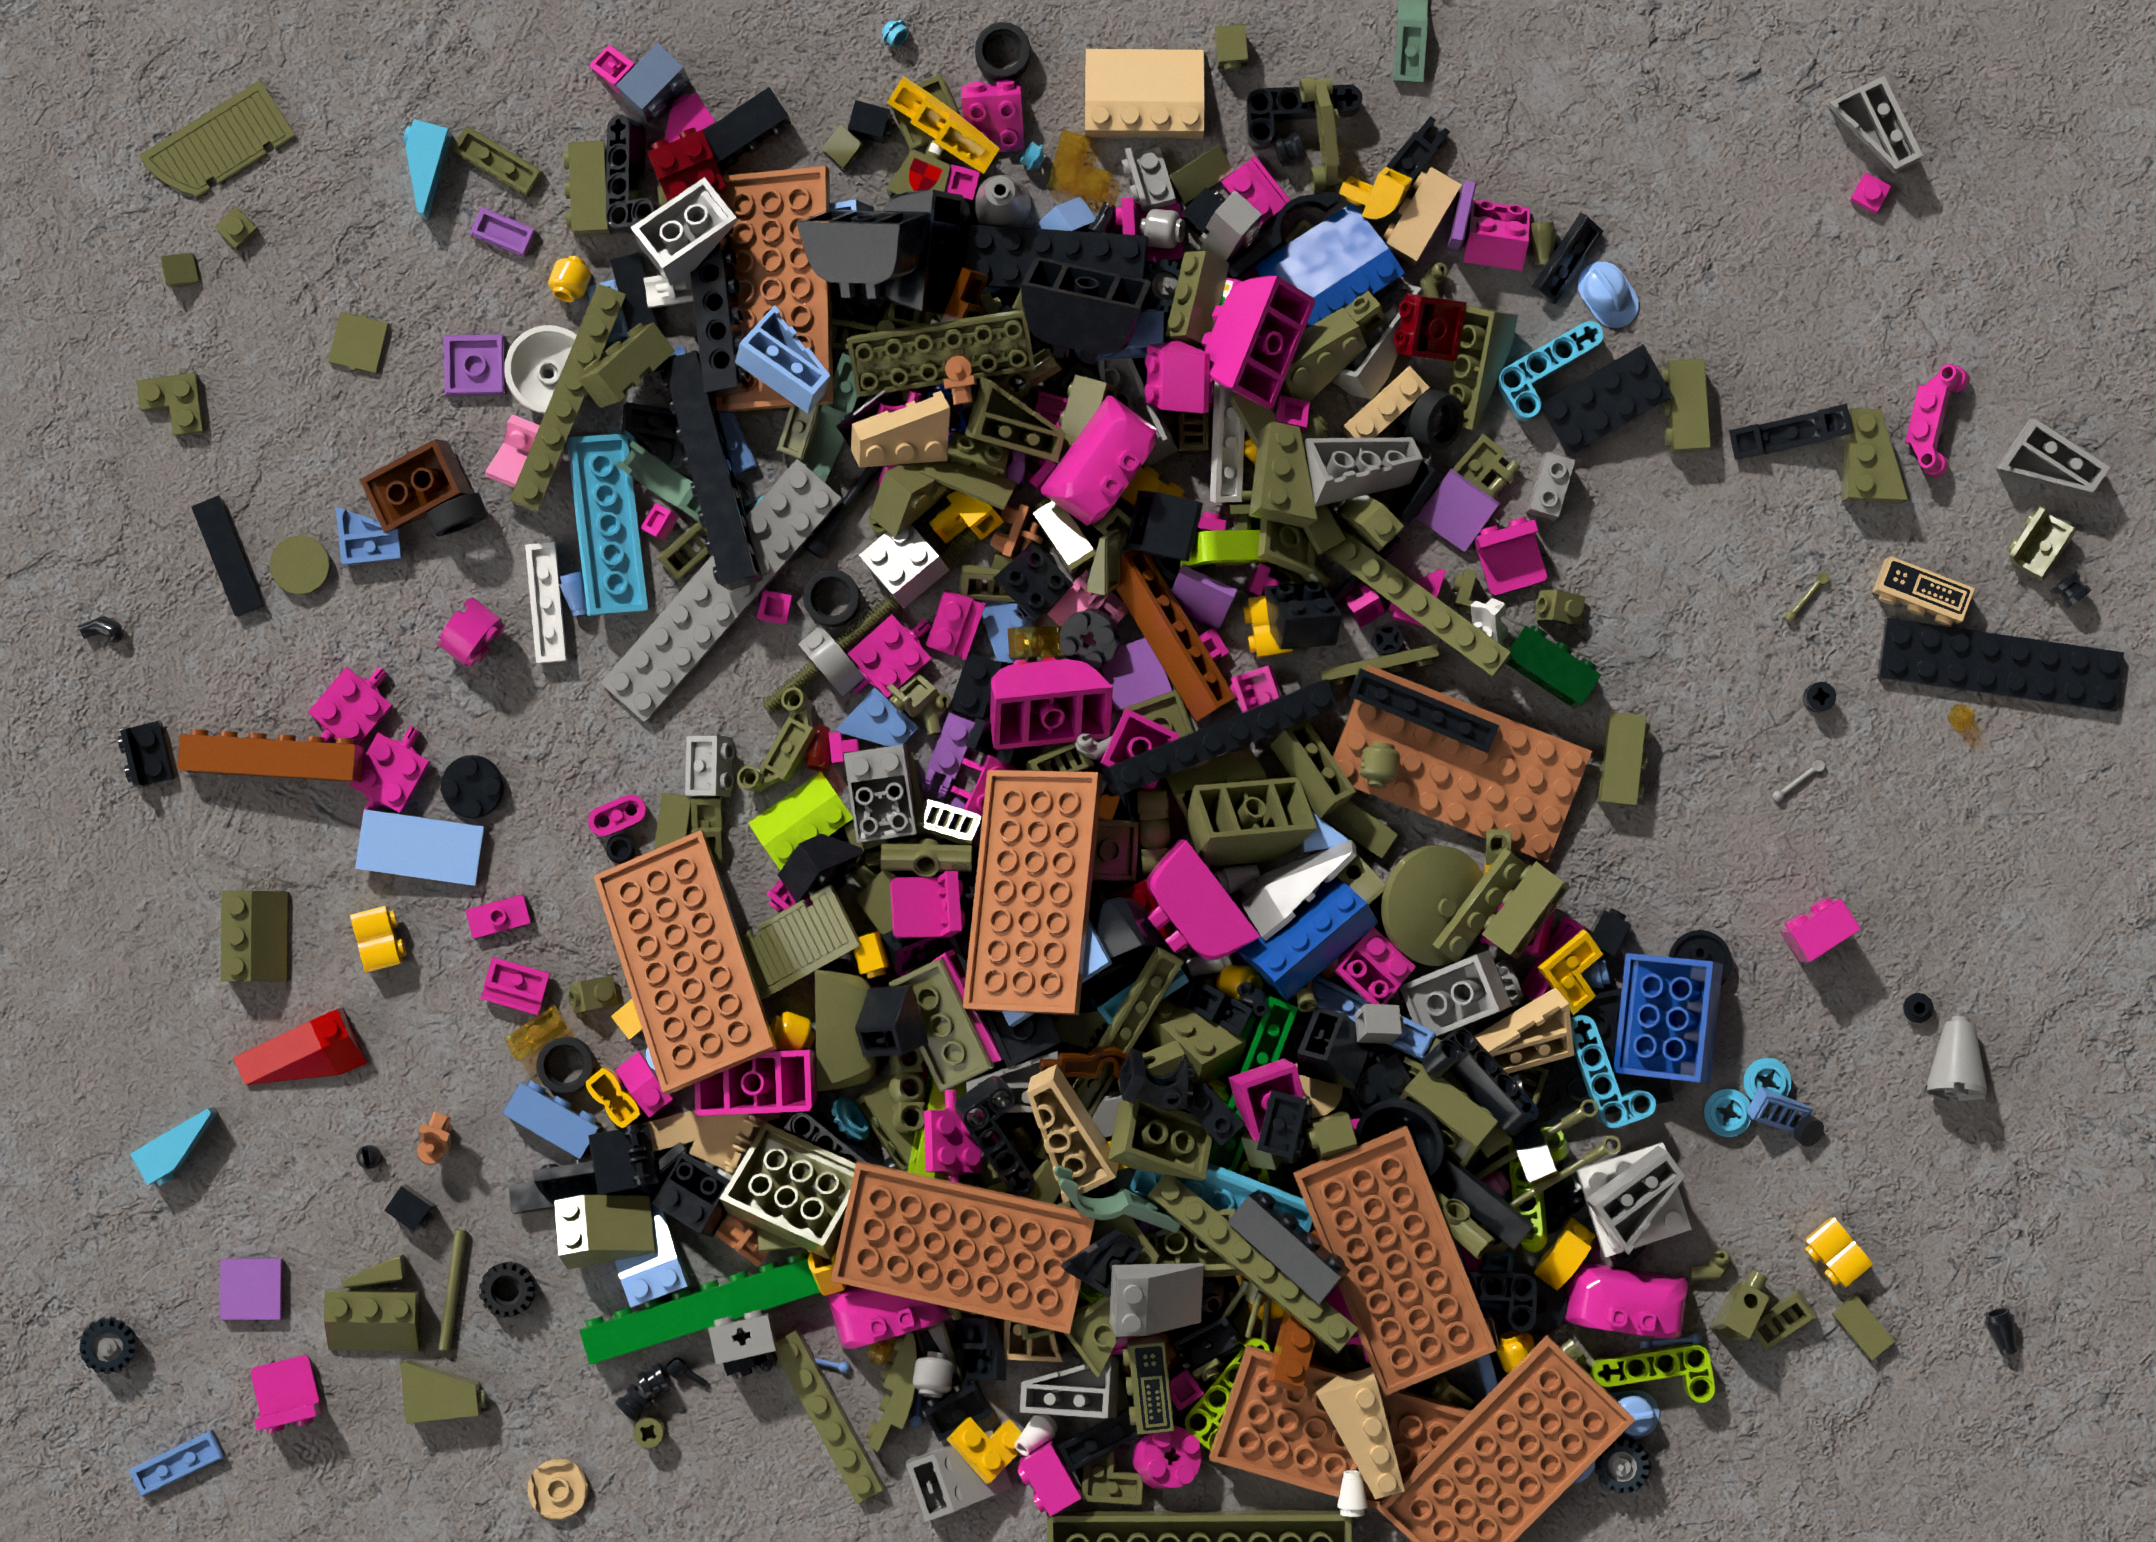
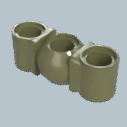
[1137,788,1171,876]
[888,1048,927,1134]

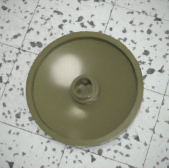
[1381,845,1484,966]

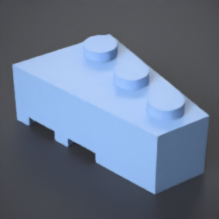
[735,305,830,414]

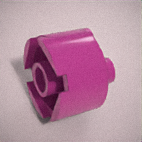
[436,597,506,667]
[1132,1426,1201,1489]

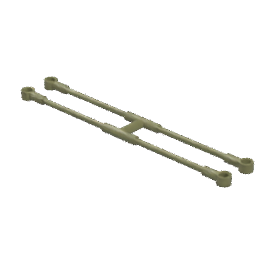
[1441,1099,1622,1246]

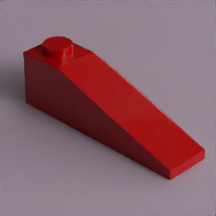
[233,1008,368,1085]

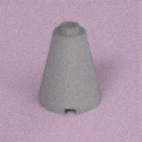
[972,174,1031,228]
[1926,1016,1987,1101]

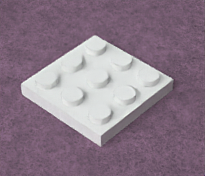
[1576,1142,1692,1257]

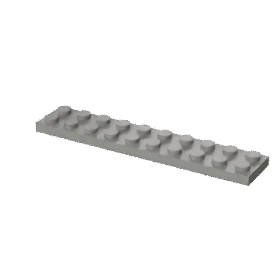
[600,459,843,722]

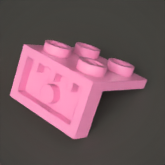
[485,415,565,488]

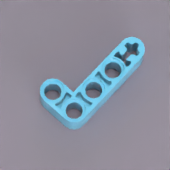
[1496,321,1603,422]
[1571,1015,1656,1128]

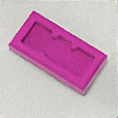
[465,894,532,939]

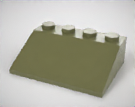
[719,1123,856,1260]

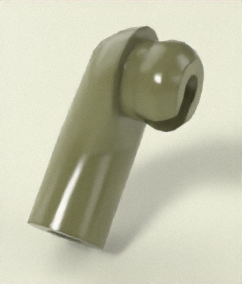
[1690,1249,1731,1281]

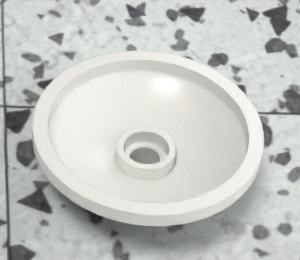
[504,325,588,414]

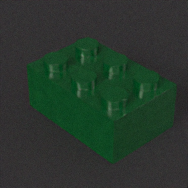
[1506,625,1601,709]

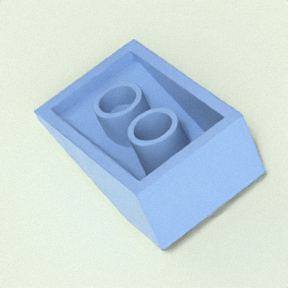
[615,1201,691,1307]

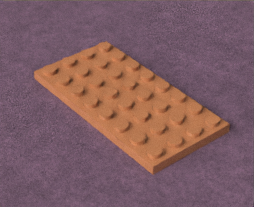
[714,166,833,413]
[1332,665,1592,862]
[963,770,1103,1015]
[593,830,777,1095]
[1293,1126,1497,1396]
[831,1161,1095,1334]
[1377,1335,1635,1542]
[1209,1345,1472,1509]

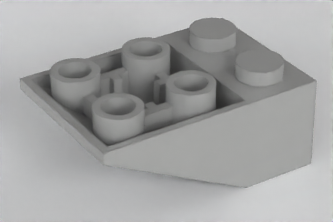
[843,744,917,843]
[906,1430,1012,1522]

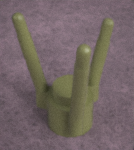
[1220,1279,1272,1341]

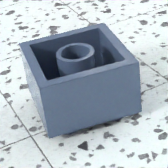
[616,42,689,123]

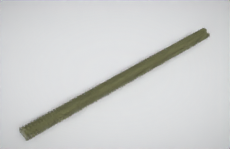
[761,527,981,715]

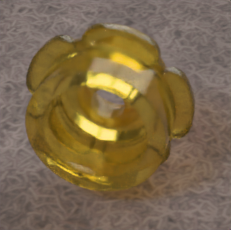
[1947,704,1976,732]
[866,1340,892,1366]

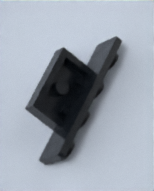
[509,1159,631,1214]

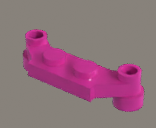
[1905,364,1970,478]

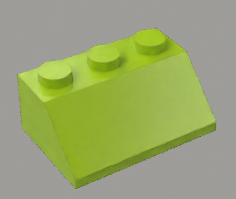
[748,771,853,871]

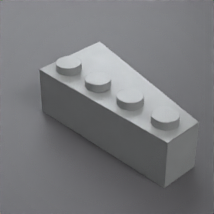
[1303,437,1423,507]

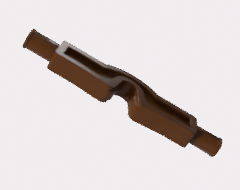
[1039,1046,1146,1079]

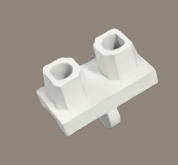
[644,273,694,308]
[1470,598,1509,647]

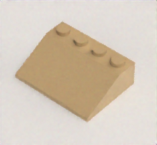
[1085,49,1204,139]

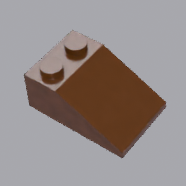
[359,439,472,533]

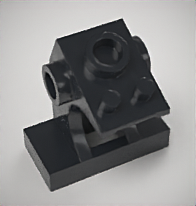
[1119,1048,1194,1110]

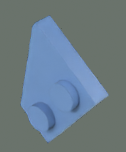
[335,507,403,566]
[977,601,1033,664]
[836,687,919,747]

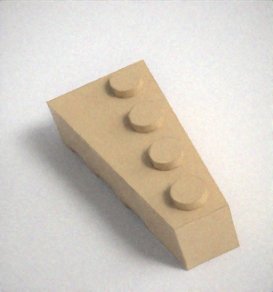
[1027,1064,1119,1203]
[1313,1367,1405,1500]

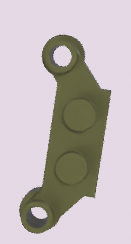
[1299,77,1343,191]
[737,687,818,793]

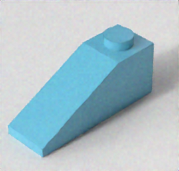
[403,119,452,219]
[130,1107,217,1187]

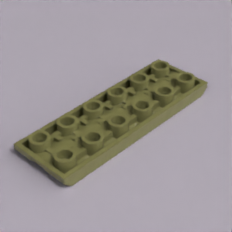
[847,310,1035,397]

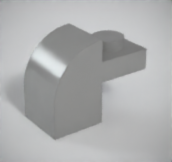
[798,625,865,697]

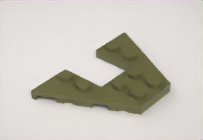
[1065,1214,1160,1378]

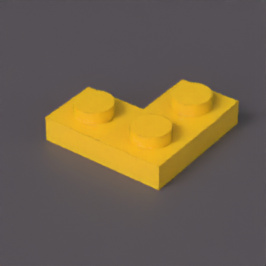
[1537,929,1603,1015]
[947,1417,1022,1484]

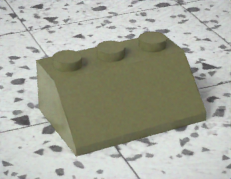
[221,891,289,981]
[1399,1067,1498,1168]
[324,1289,422,1351]

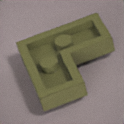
[136,372,205,437]
[1081,1450,1143,1505]

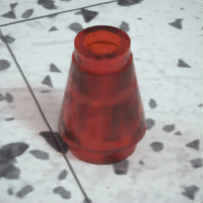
[803,725,832,771]

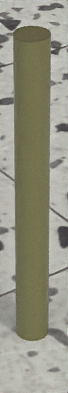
[439,1229,467,1351]

